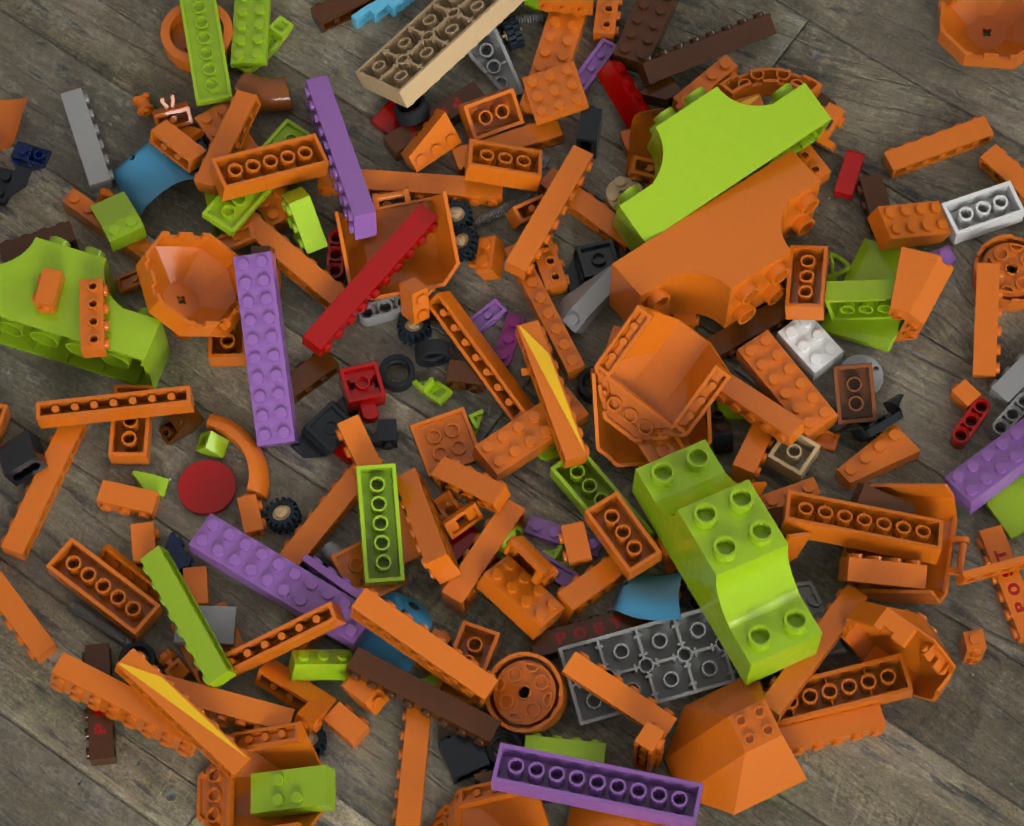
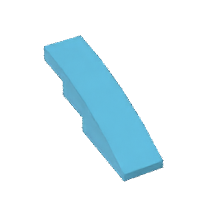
[351,0,415,30]

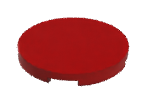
[178,460,236,516]

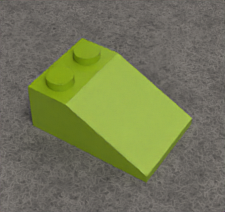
[90,191,147,252]

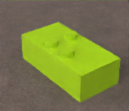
[825,278,895,321]
[250,764,336,819]

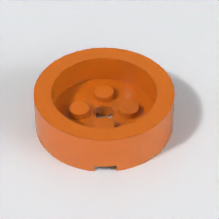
[160,4,233,73]
[971,234,1024,312]
[486,652,568,735]

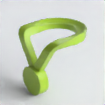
[827,252,851,281]

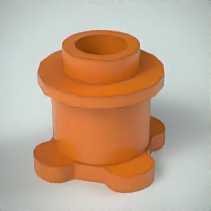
[132,92,154,117]

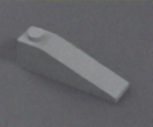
[468,27,524,96]
[556,265,612,334]

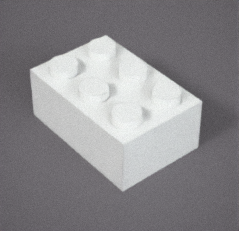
[776,320,844,382]

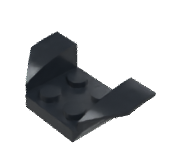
[0,165,33,206]
[565,239,627,294]
[834,394,904,443]
[290,396,358,458]

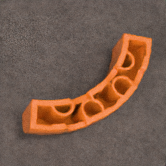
[719,68,823,100]
[206,413,270,501]

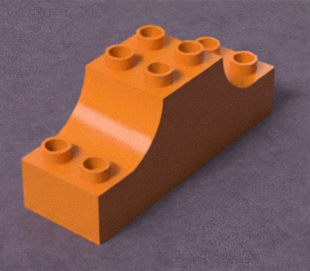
[608,150,821,328]

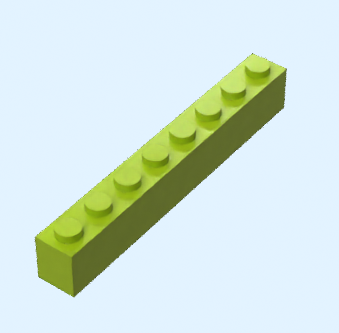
[140,545,237,688]

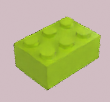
[280,186,328,254]

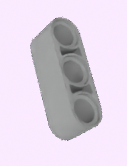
[359,295,402,327]
[990,392,1024,440]

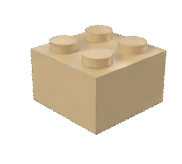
[766,435,821,483]

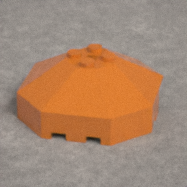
[937,0,1024,70]
[135,231,241,337]
[841,600,956,703]

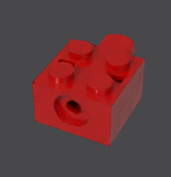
[338,361,386,424]

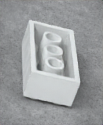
[941,180,1024,245]

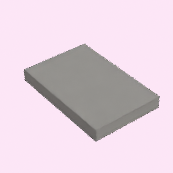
[174,605,237,646]

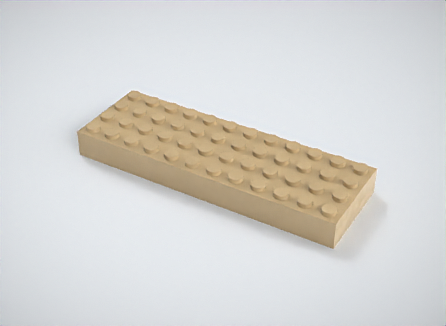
[355,0,525,108]

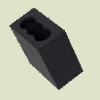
[576,106,602,159]
[0,429,48,486]
[437,734,491,785]

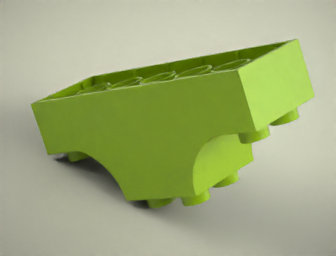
[612,83,831,251]
[0,236,171,389]
[632,439,823,685]

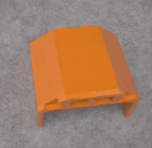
[888,247,954,342]

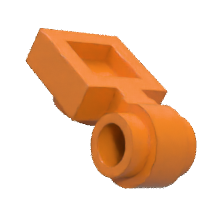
[158,648,193,680]

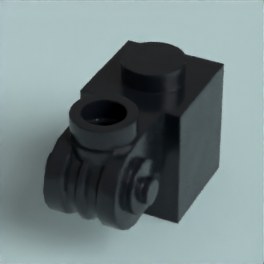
[711,411,734,455]
[365,419,398,450]

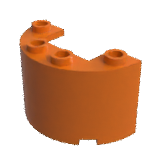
[503,535,558,591]

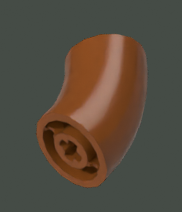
[232,71,294,113]

